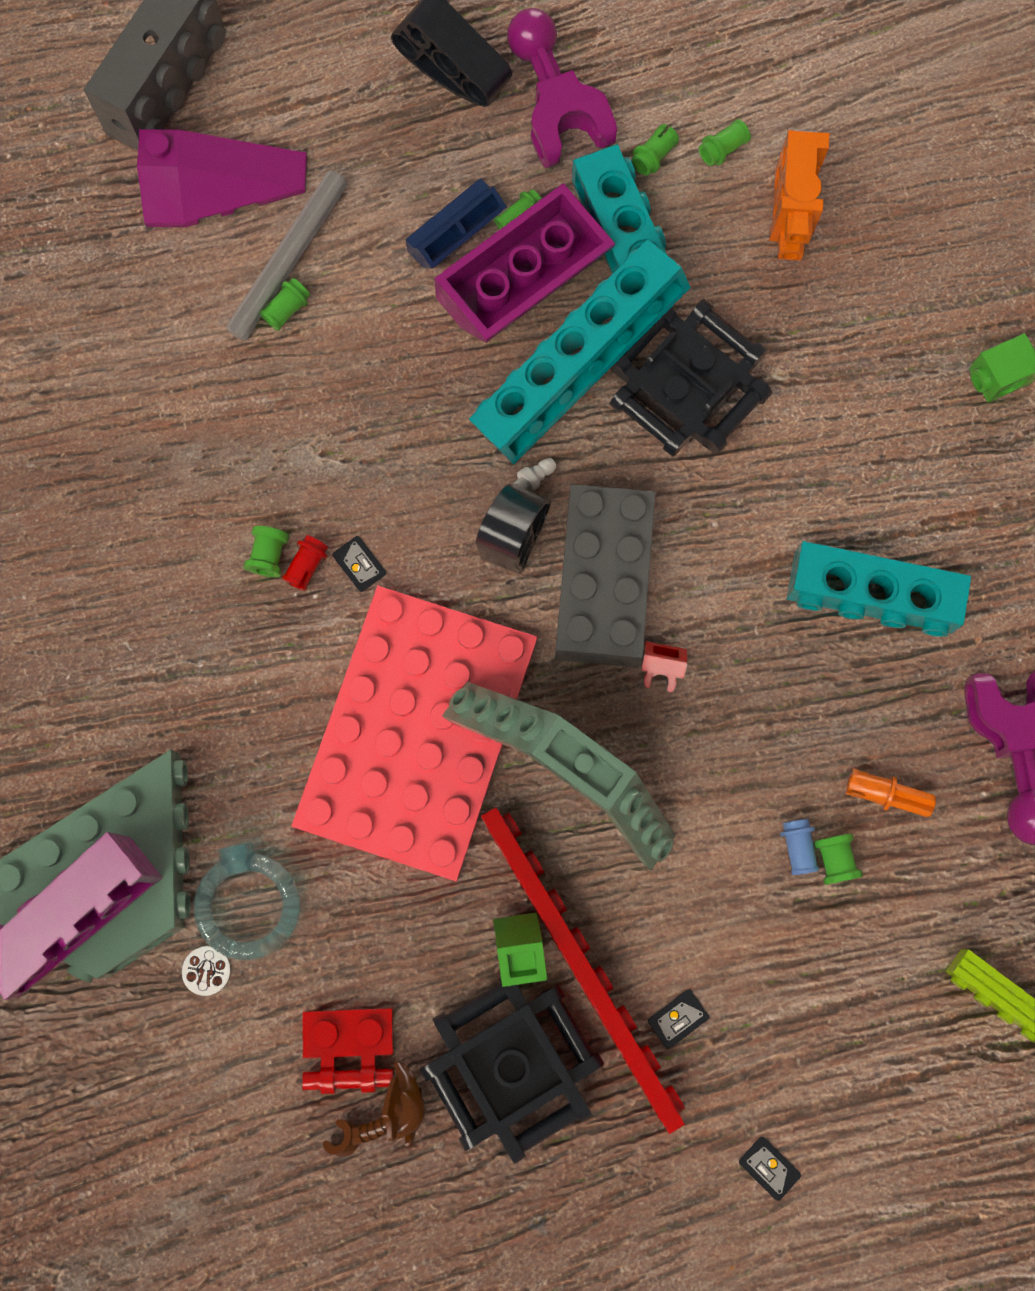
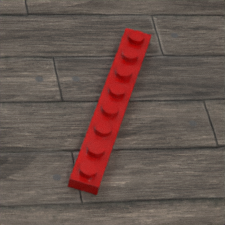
[481,807,686,1134]

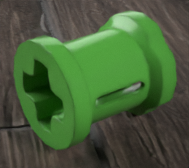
[243,526,290,577]
[814,833,863,885]

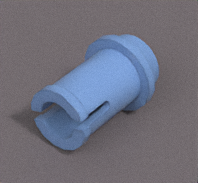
[780,818,819,875]

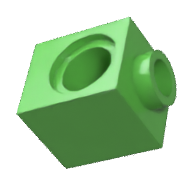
[969,333,1035,403]
[493,913,547,987]

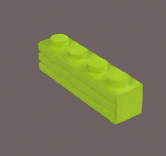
[945,949,1035,1043]

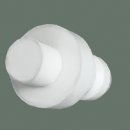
[513,458,556,492]

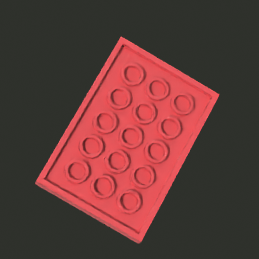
[291,585,538,882]

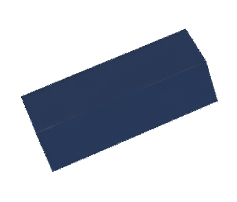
[405,178,507,269]

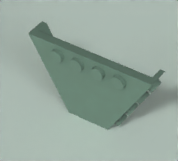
[442,682,675,870]
[0,749,191,983]

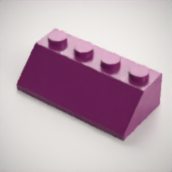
[434,183,615,343]

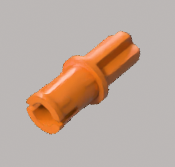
[845,768,936,817]

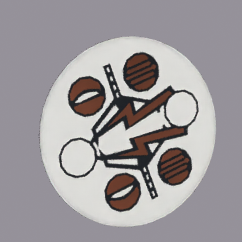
[182,946,230,996]

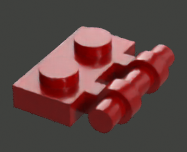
[302,1008,394,1095]

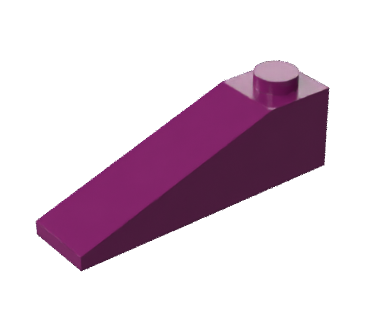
[137,129,307,227]

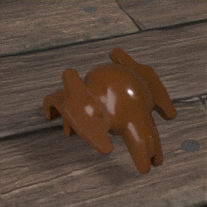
[322,1061,425,1157]

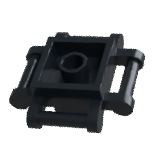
[609,299,772,457]
[419,977,605,1164]

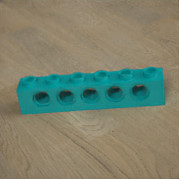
[469,239,691,465]

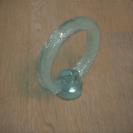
[194,842,300,960]

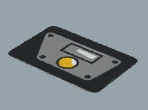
[332,536,386,592]
[648,990,709,1049]
[739,1137,801,1201]

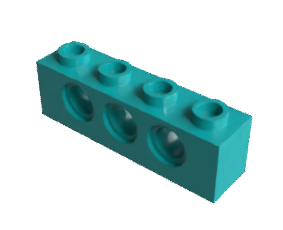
[571,144,675,295]
[786,541,971,637]

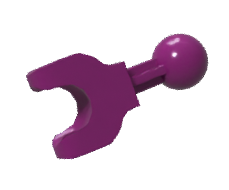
[507,8,617,168]
[965,671,1035,845]

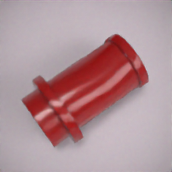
[281,535,328,592]

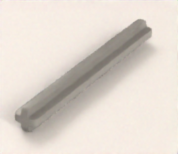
[227,170,347,340]

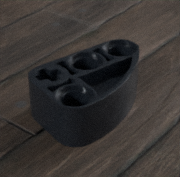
[391,0,512,107]
[476,484,551,574]

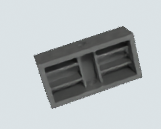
[83,0,226,151]
[555,484,655,668]

